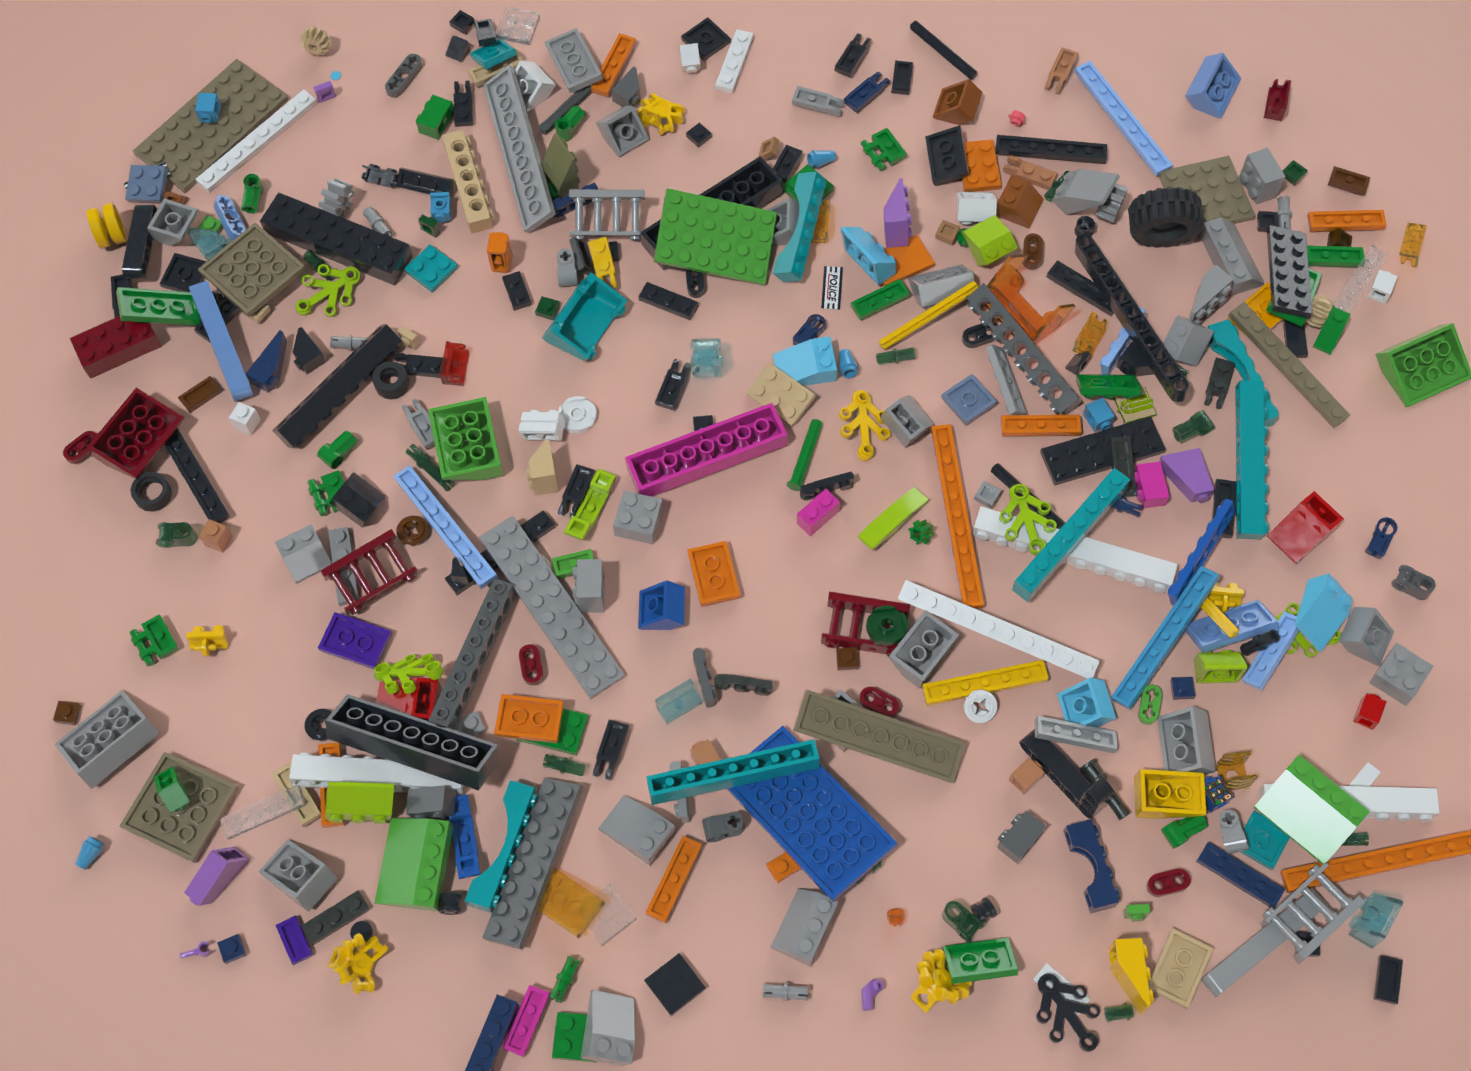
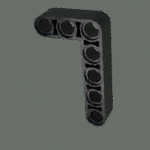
[1019,729,1114,819]

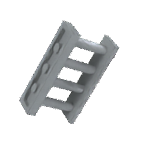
[569,189,645,241]
[1260,862,1365,964]

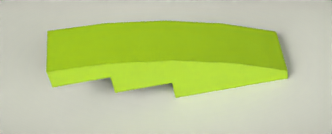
[858,487,929,550]

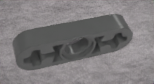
[385,54,422,98]

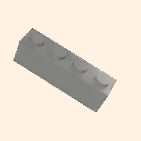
[1199,218,1265,296]

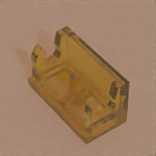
[811,200,829,243]
[1399,222,1427,268]
[1072,311,1107,359]

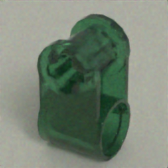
[156,522,198,548]
[942,901,984,943]

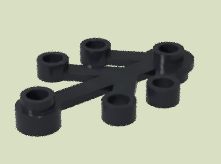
[1036,974,1100,1052]

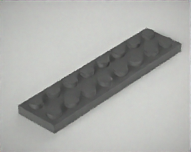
[482,777,584,950]

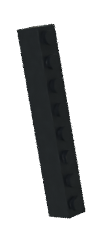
[272,324,402,448]

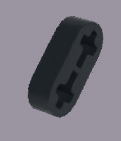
[685,269,704,298]

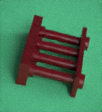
[320,529,417,615]
[821,591,911,657]

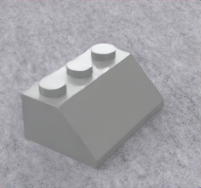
[908,264,974,309]
[889,610,959,688]
[1158,706,1216,775]
[771,888,838,967]

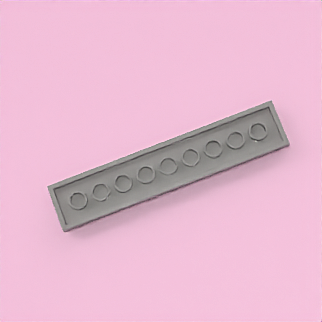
[483,65,556,233]
[479,516,625,700]

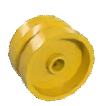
[86,202,127,249]

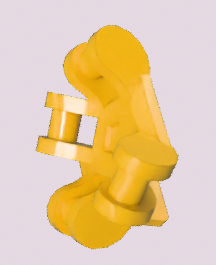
[636,93,685,135]
[328,933,388,994]
[911,949,973,1013]

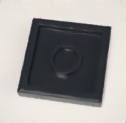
[681,17,731,61]
[159,253,207,292]
[644,953,706,1016]

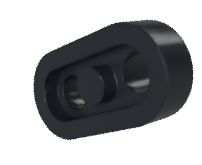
[962,323,998,348]

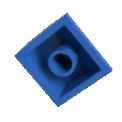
[638,580,685,630]

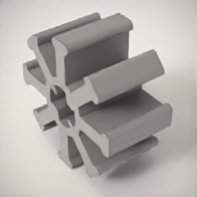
[319,178,355,218]
[1096,184,1128,223]

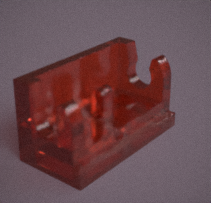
[440,341,470,386]

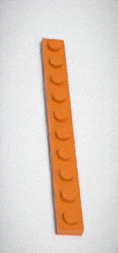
[931,424,984,609]
[1280,830,1471,893]

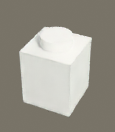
[679,43,700,73]
[1367,269,1398,304]
[229,402,261,435]

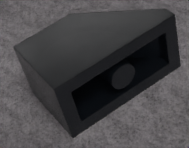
[293,327,326,375]
[1116,342,1161,377]

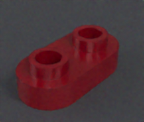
[63,431,97,464]
[519,644,543,685]
[859,687,899,718]
[1146,869,1191,897]

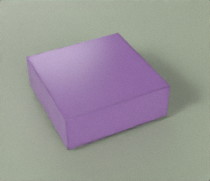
[313,81,336,103]

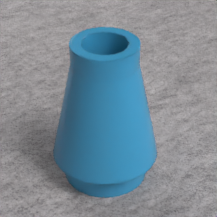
[807,150,836,169]
[839,349,858,378]
[75,836,104,870]

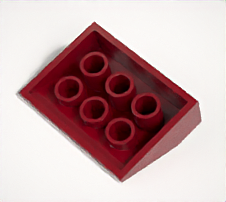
[87,387,185,479]

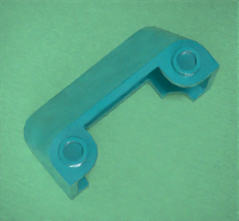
[542,272,628,361]

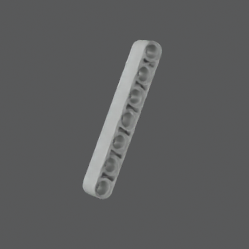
[1201,888,1328,998]

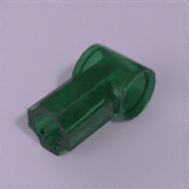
[1172,410,1215,443]

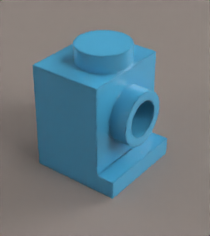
[430,192,452,223]

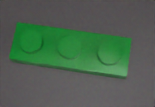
[1307,245,1365,267]
[851,279,910,320]

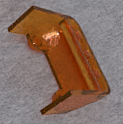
[985,254,1076,344]

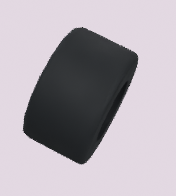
[372,361,409,400]

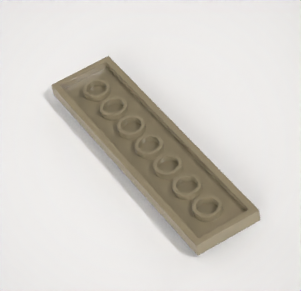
[793,690,965,783]

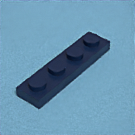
[1196,842,1285,909]

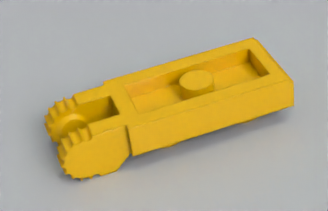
[588,237,618,288]

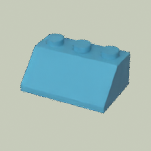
[841,227,896,286]

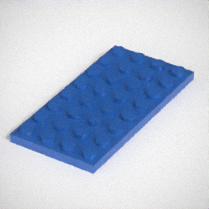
[727,726,897,902]

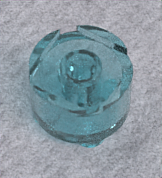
[690,338,723,378]

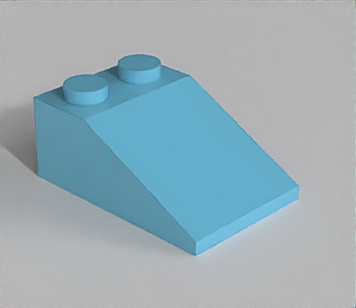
[773,336,837,386]
[1295,573,1353,651]

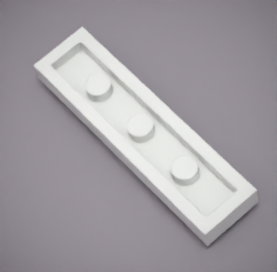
[715,29,754,94]

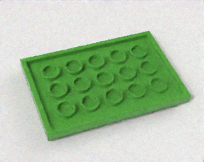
[653,188,777,286]

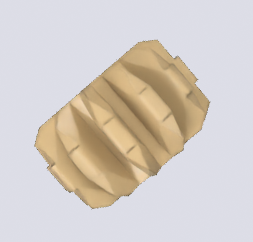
[300,26,332,57]
[1305,294,1333,328]

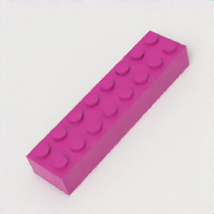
[625,403,788,497]

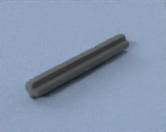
[538,85,591,135]

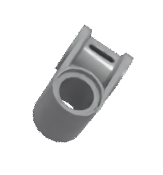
[557,249,578,287]
[1219,810,1249,854]

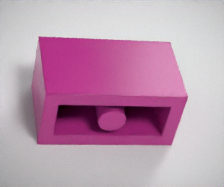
[1134,461,1169,509]
[797,489,840,537]

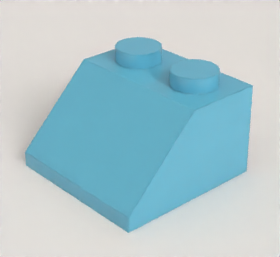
[1057,678,1116,727]

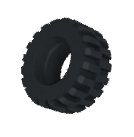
[1128,187,1204,248]

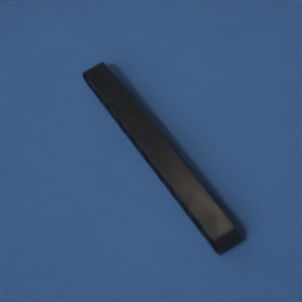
[1075,233,1189,402]

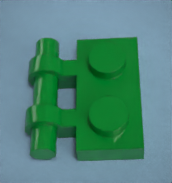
[861,128,906,171]
[308,470,344,516]
[130,614,179,666]

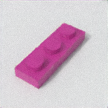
[502,985,550,1058]

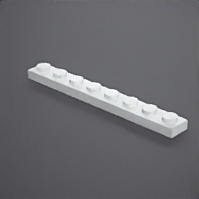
[195,89,317,193]

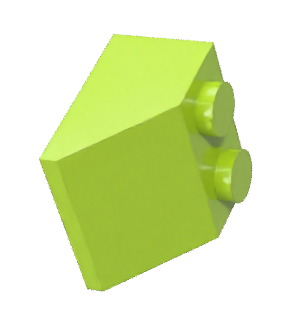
[962,215,1018,266]
[1193,650,1247,684]

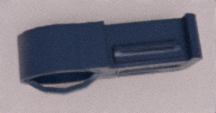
[793,314,826,345]
[1365,517,1398,559]

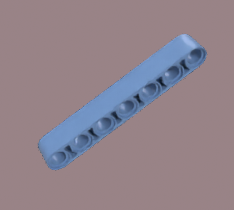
[189,281,253,402]

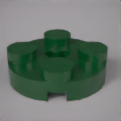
[866,605,908,646]

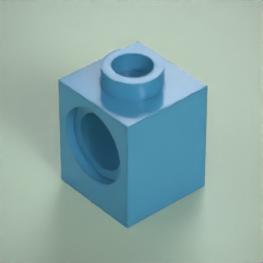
[195,93,221,123]
[1083,398,1115,433]

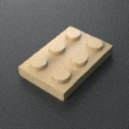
[746,362,816,427]
[1148,928,1214,1009]

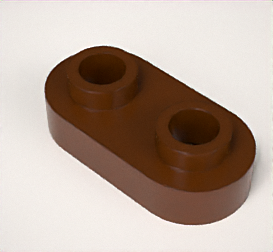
[1022,233,1043,269]

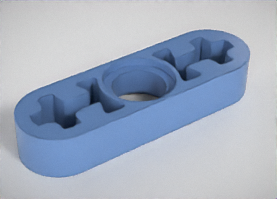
[213,195,246,240]

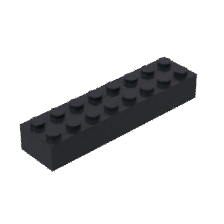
[640,156,783,270]
[260,192,413,286]
[325,694,498,791]

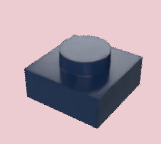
[1170,677,1195,700]
[217,934,247,964]

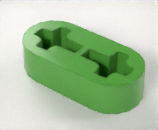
[1138,685,1162,725]

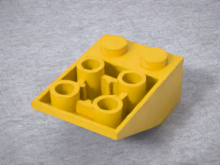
[1108,938,1154,1014]

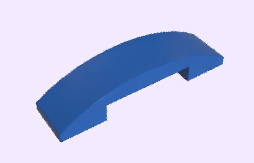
[449,794,481,879]

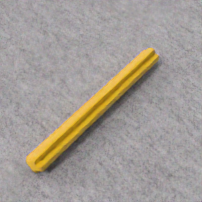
[879,281,978,350]

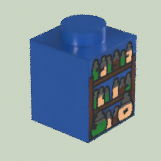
[1204,776,1233,813]

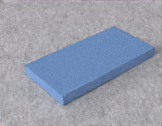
[1184,600,1279,653]

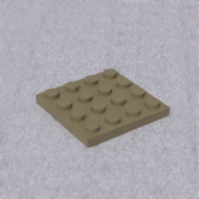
[1158,156,1256,224]
[198,223,306,317]
[119,752,239,863]

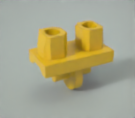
[1207,583,1244,613]
[186,625,228,657]

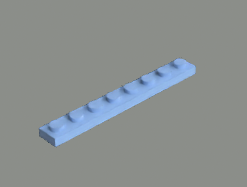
[1074,61,1173,176]
[393,465,498,589]

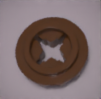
[396,515,429,546]

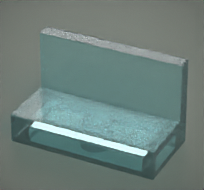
[655,678,702,724]

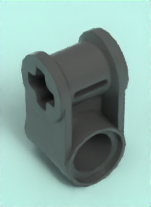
[1391,565,1436,600]
[702,812,744,843]

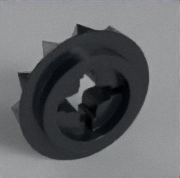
[304,709,332,742]

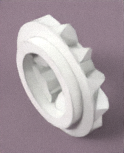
[963,689,997,723]

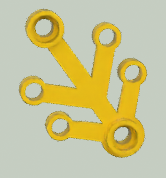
[838,390,890,461]

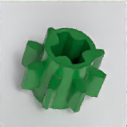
[908,519,935,545]

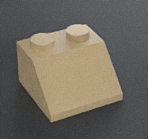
[526,439,559,496]

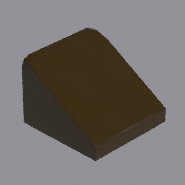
[1327,228,1352,247]

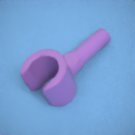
[180,941,211,959]

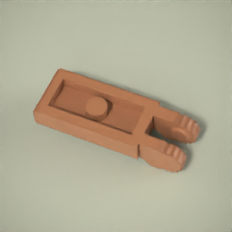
[1045,47,1079,94]
[1003,156,1057,190]

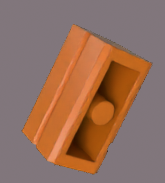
[487,232,513,273]

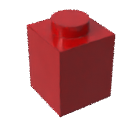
[1353,693,1387,730]

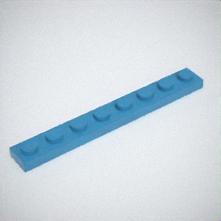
[1111,566,1220,710]

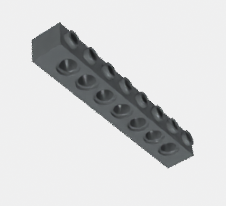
[966,283,1082,415]
[428,578,516,730]

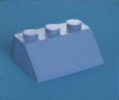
[1185,53,1241,118]

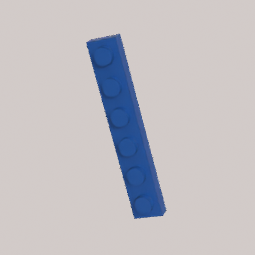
[1168,499,1235,606]

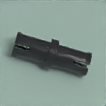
[1240,629,1280,656]

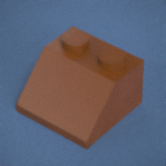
[933,79,982,125]
[996,175,1044,229]

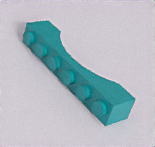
[773,171,826,282]
[1207,319,1279,427]
[465,780,538,913]

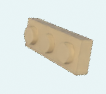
[468,49,523,87]
[272,763,321,827]

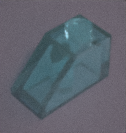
[187,228,229,261]

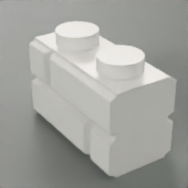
[518,410,565,441]

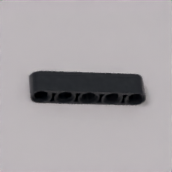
[122,205,157,279]

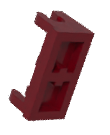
[1264,79,1291,122]

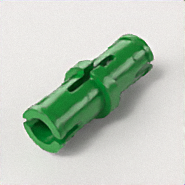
[549,956,580,1003]

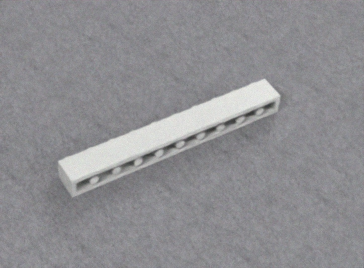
[972,506,1178,593]
[898,580,1099,678]

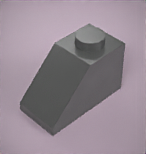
[611,66,641,107]

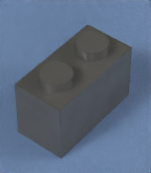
[406,786,456,820]
[997,811,1046,864]

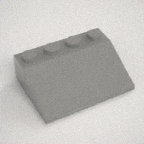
[54,690,160,789]

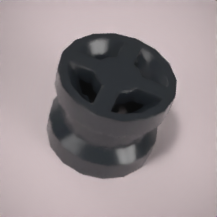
[1074,216,1095,236]
[439,893,462,915]
[970,897,997,925]

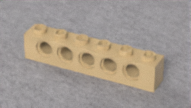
[442,129,494,234]

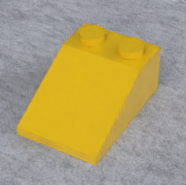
[1134,769,1206,819]

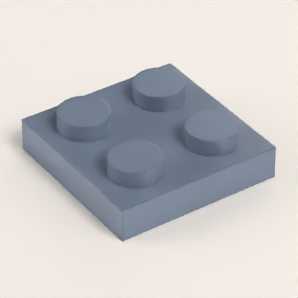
[125,165,168,203]
[941,374,997,426]

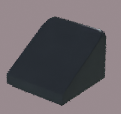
[445,35,470,62]
[1065,351,1090,375]
[451,557,469,584]

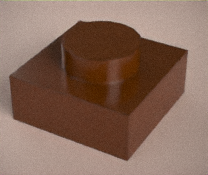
[836,647,858,670]
[53,701,81,725]

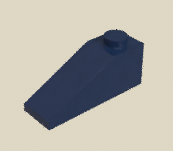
[246,330,287,393]

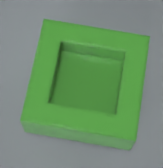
[197,215,223,240]
[1123,904,1150,922]

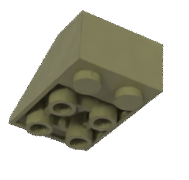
[541,133,580,199]

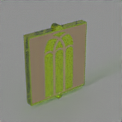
[1113,387,1157,424]

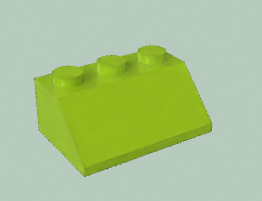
[325,782,394,824]

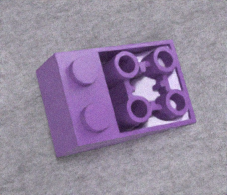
[883,178,912,248]

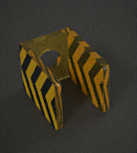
[1216,751,1257,791]

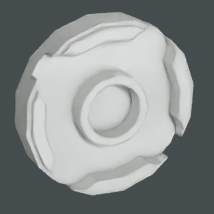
[558,396,597,434]

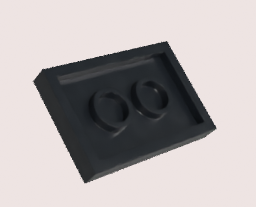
[925,125,970,186]

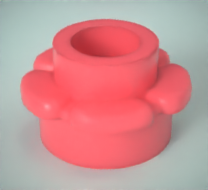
[1008,110,1026,127]

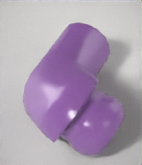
[861,979,884,1011]

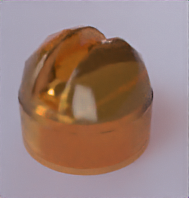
[887,908,905,927]

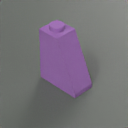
[1159,448,1214,503]
[184,847,250,906]

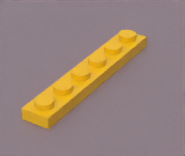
[922,660,1049,706]

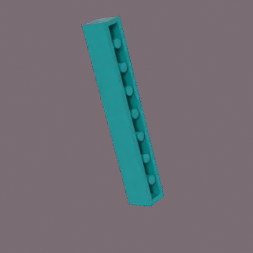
[1235,380,1268,540]
[1012,468,1130,602]
[646,739,820,805]

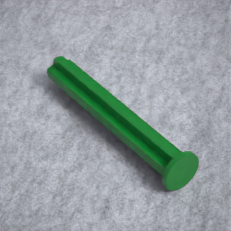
[787,419,822,491]

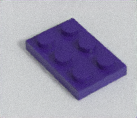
[318,612,392,669]

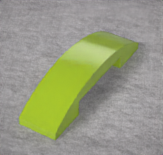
[564,469,616,541]

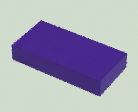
[275,915,314,966]

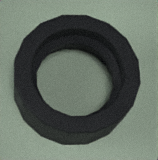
[130,472,172,512]

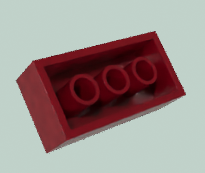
[69,316,162,379]

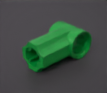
[555,105,586,142]
[241,173,264,214]
[317,430,358,469]
[1161,816,1208,849]

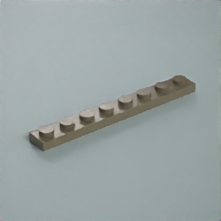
[1228,302,1350,428]

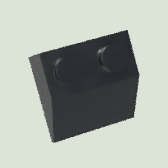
[329,472,385,527]

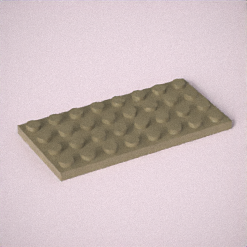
[133,59,289,193]

